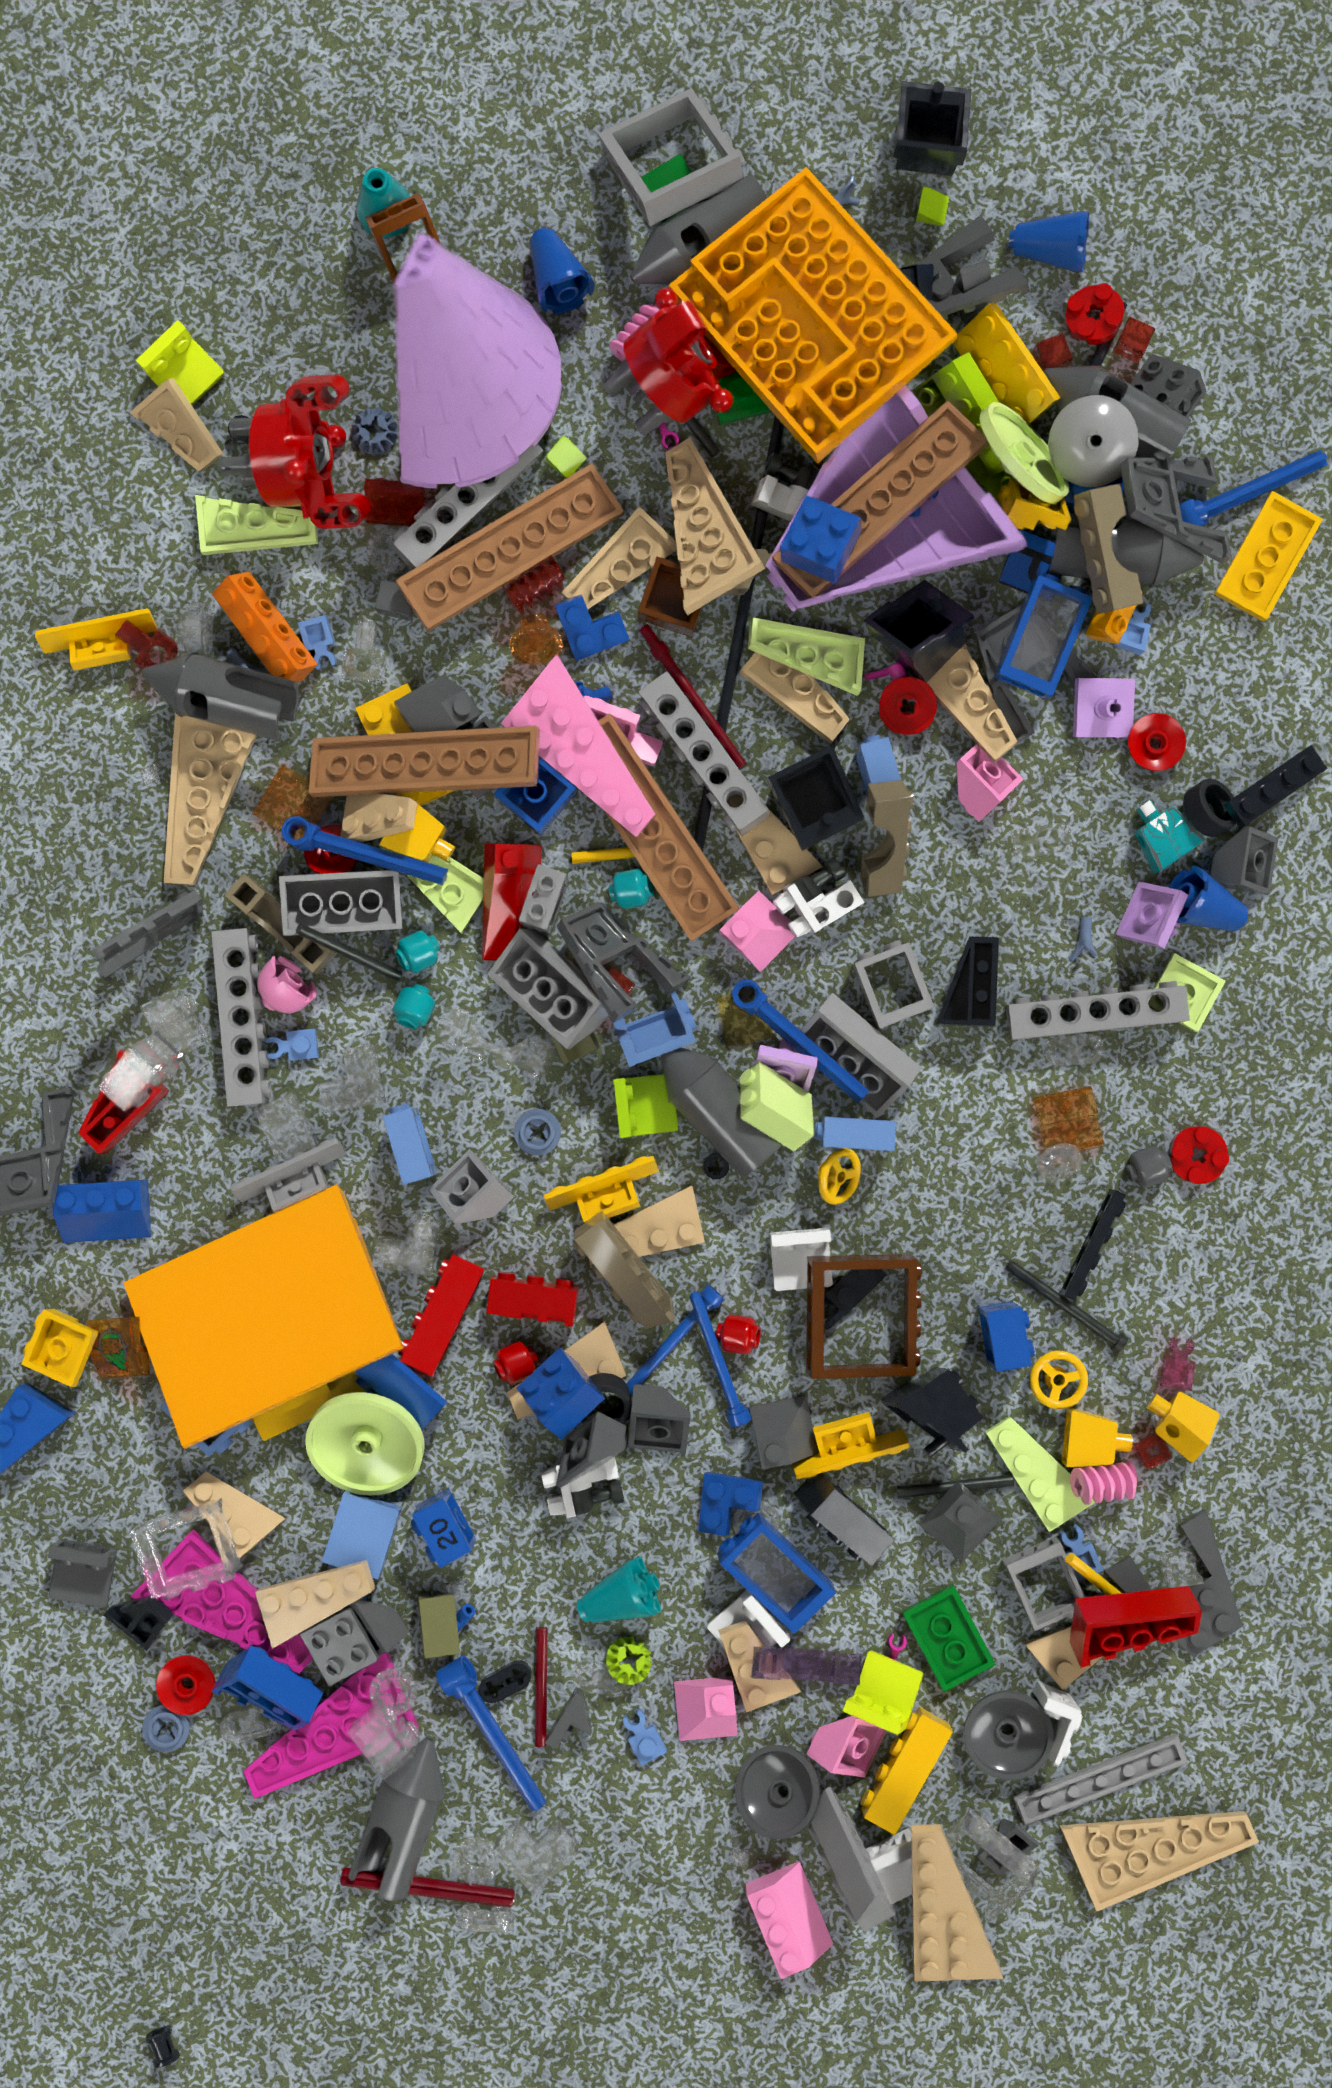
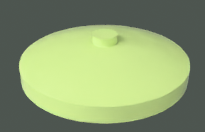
[980,402,1069,504]
[305,1392,425,1495]

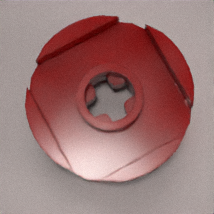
[1065,283,1124,345]
[879,676,937,735]
[1168,1126,1229,1184]

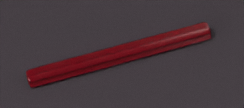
[340,1867,515,1908]

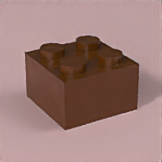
[638,556,704,638]

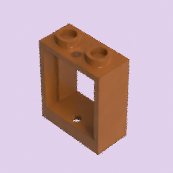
[365,193,441,286]

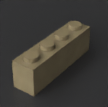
[573,1211,676,1329]

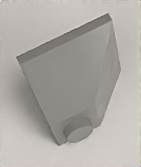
[428,1149,515,1224]

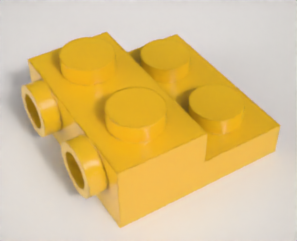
[997,477,1071,530]
[21,1309,99,1387]

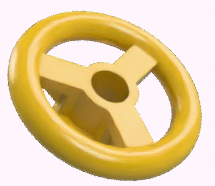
[818,1148,861,1205]
[1030,1351,1088,1409]

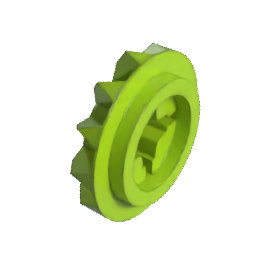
[606,1636,653,1685]

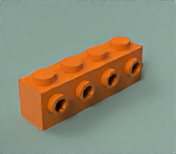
[212,571,318,683]

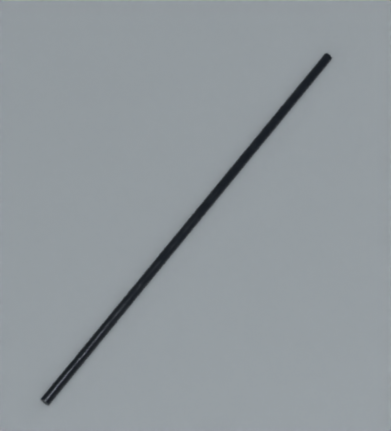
[694,416,784,852]

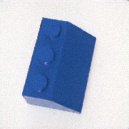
[53,1179,151,1243]
[354,1354,447,1431]

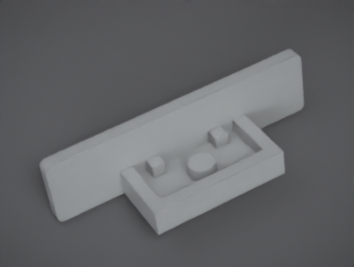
[230,1139,347,1213]

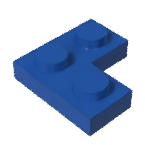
[554,595,630,661]
[698,1472,763,1536]

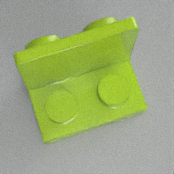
[614,1074,678,1138]

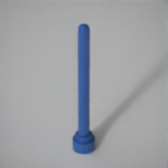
[627,1284,725,1396]
[690,1291,752,1427]

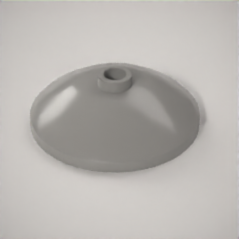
[1048,395,1138,487]

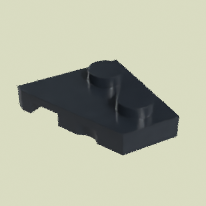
[103,1595,174,1651]

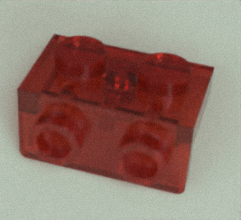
[364,478,426,527]

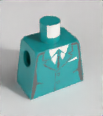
[1134,800,1206,874]

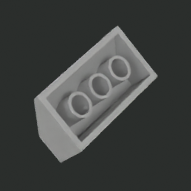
[279,870,402,936]
[487,928,608,1049]
[800,993,922,1118]
[808,1787,896,1932]

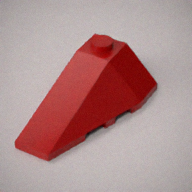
[482,843,542,960]

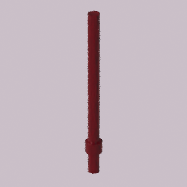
[639,624,747,770]

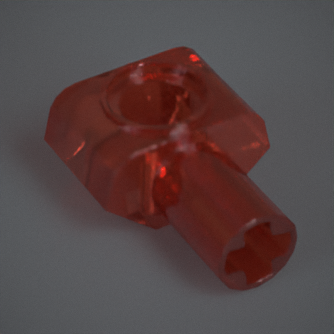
[115,620,183,670]

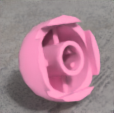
[257,956,317,1014]

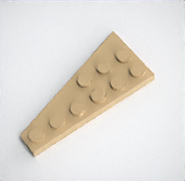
[665,437,765,615]
[164,713,257,886]
[1060,1811,1259,1912]
[911,1824,1003,1982]

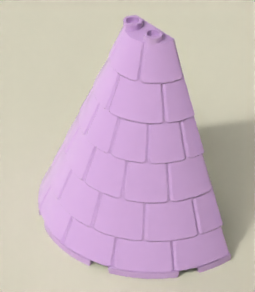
[395,233,562,488]
[765,385,1027,612]

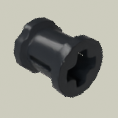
[145,2025,180,2068]

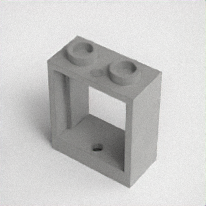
[519,864,569,935]
[852,940,935,1029]
[1002,1536,1084,1631]

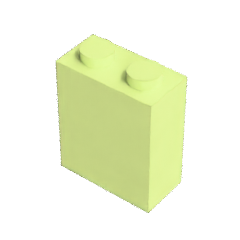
[740,1061,814,1151]

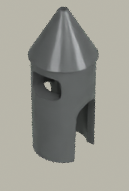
[630,174,767,284]
[1044,365,1191,461]
[1048,513,1204,588]
[142,652,299,742]
[661,1047,782,1177]
[349,1737,445,1900]

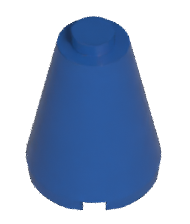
[1009,211,1089,273]
[529,228,595,315]
[1168,866,1248,932]

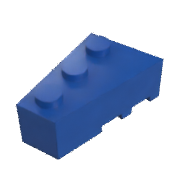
[0,1382,76,1474]
[211,1645,323,1730]

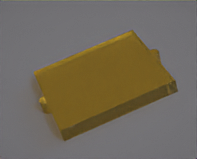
[717,988,774,1047]

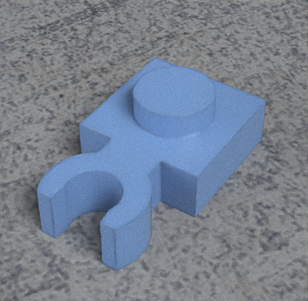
[1114,604,1151,655]
[298,615,337,670]
[266,1029,319,1061]
[1059,1524,1104,1582]
[623,1708,667,1766]

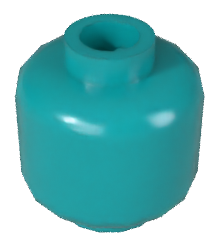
[609,868,654,909]
[395,930,440,973]
[392,984,435,1030]

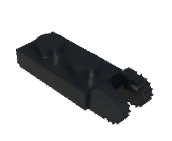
[824,1254,887,1330]

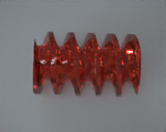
[502,555,566,615]

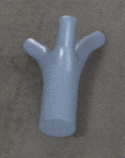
[834,176,860,206]
[226,648,266,673]
[1068,917,1098,962]

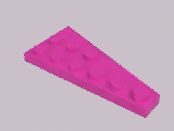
[130,1529,313,1674]
[243,1651,419,1799]

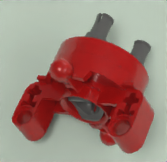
[602,288,736,437]
[218,374,371,529]

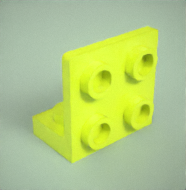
[136,320,225,406]
[843,1650,924,1735]

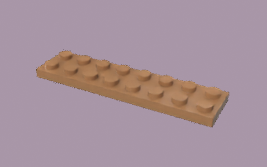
[772,401,989,599]
[396,463,624,632]
[599,713,740,941]
[309,726,540,797]

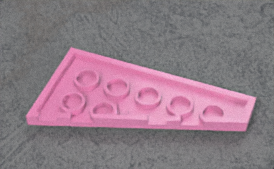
[501,654,656,837]

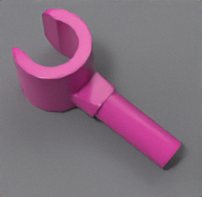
[659,423,679,451]
[864,662,907,681]
[887,1633,907,1661]

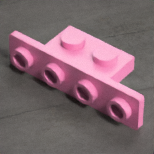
[584,695,663,766]

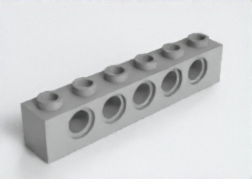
[392,444,543,570]
[638,671,770,836]
[211,928,271,1107]
[1006,981,1190,1041]

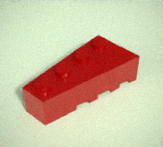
[397,1254,484,1381]
[1069,1586,1202,1668]

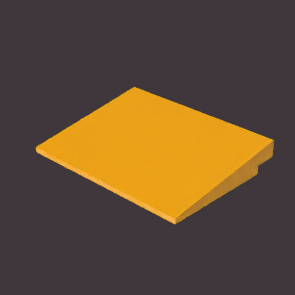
[669,167,958,464]
[123,1184,404,1449]

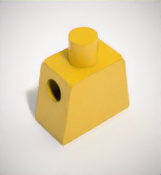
[379,796,455,863]
[1146,1392,1220,1463]
[1061,1407,1133,1467]

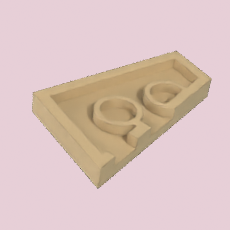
[130,378,223,472]
[340,793,417,843]
[1024,1625,1102,1690]

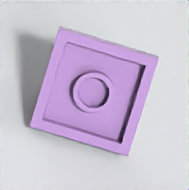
[1073,678,1135,737]
[1116,882,1188,949]
[755,1039,818,1092]

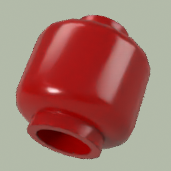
[716,1314,761,1355]
[493,1341,538,1385]

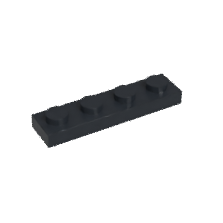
[1223,745,1328,829]
[1059,1189,1126,1301]

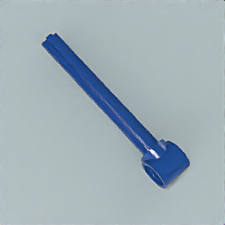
[1179,450,1328,527]
[281,816,448,885]
[732,980,869,1104]
[436,1655,546,1812]

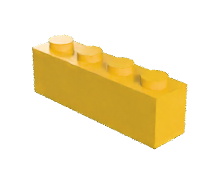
[860,1707,953,1835]

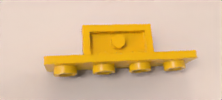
[35,608,157,671]
[543,1156,659,1223]
[252,1370,366,1441]
[792,1412,910,1479]

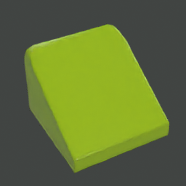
[916,186,949,226]
[545,435,587,478]

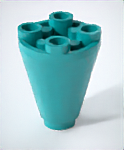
[356,168,411,238]
[577,1556,661,1623]

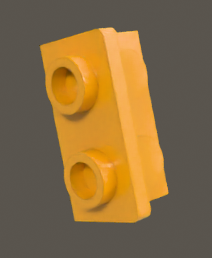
[1085,591,1142,644]

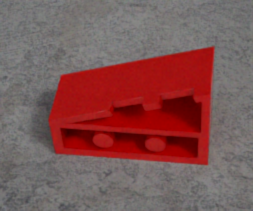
[78,1049,169,1154]
[486,1272,579,1327]

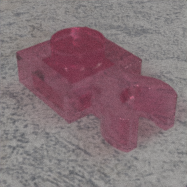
[1160,1337,1196,1391]

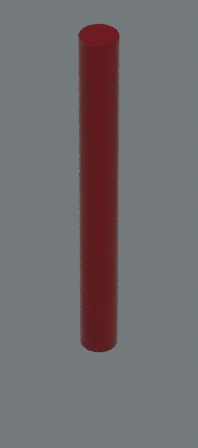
[535,1627,548,1748]

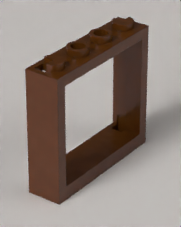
[806,1254,922,1379]

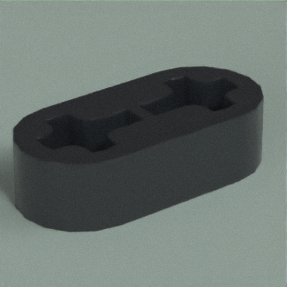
[479,1660,532,1703]

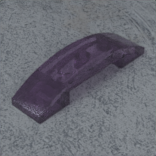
[751,1646,862,1685]

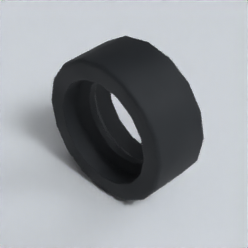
[1183,778,1236,838]
[581,1373,632,1424]

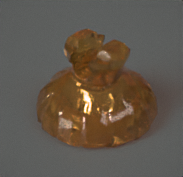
[509,613,564,665]

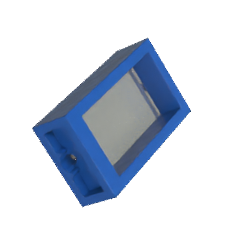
[993,574,1092,699]
[717,1512,836,1634]

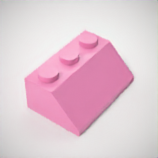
[746,1861,833,1979]

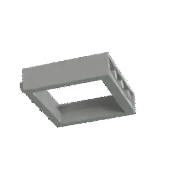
[598,88,745,226]

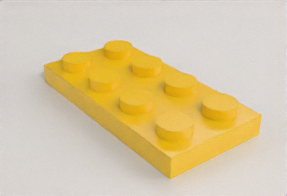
[953,302,1061,425]
[1214,491,1323,622]
[355,683,455,806]

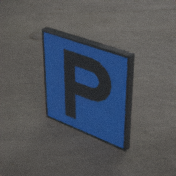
[997,529,1062,603]

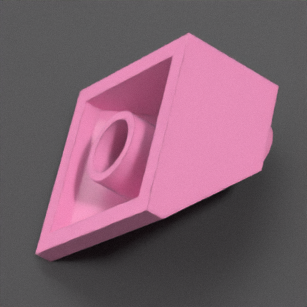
[956,744,1023,822]
[719,891,795,972]
[674,1676,738,1741]
[807,1716,887,1777]

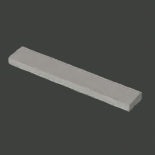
[1013,1734,1188,1826]

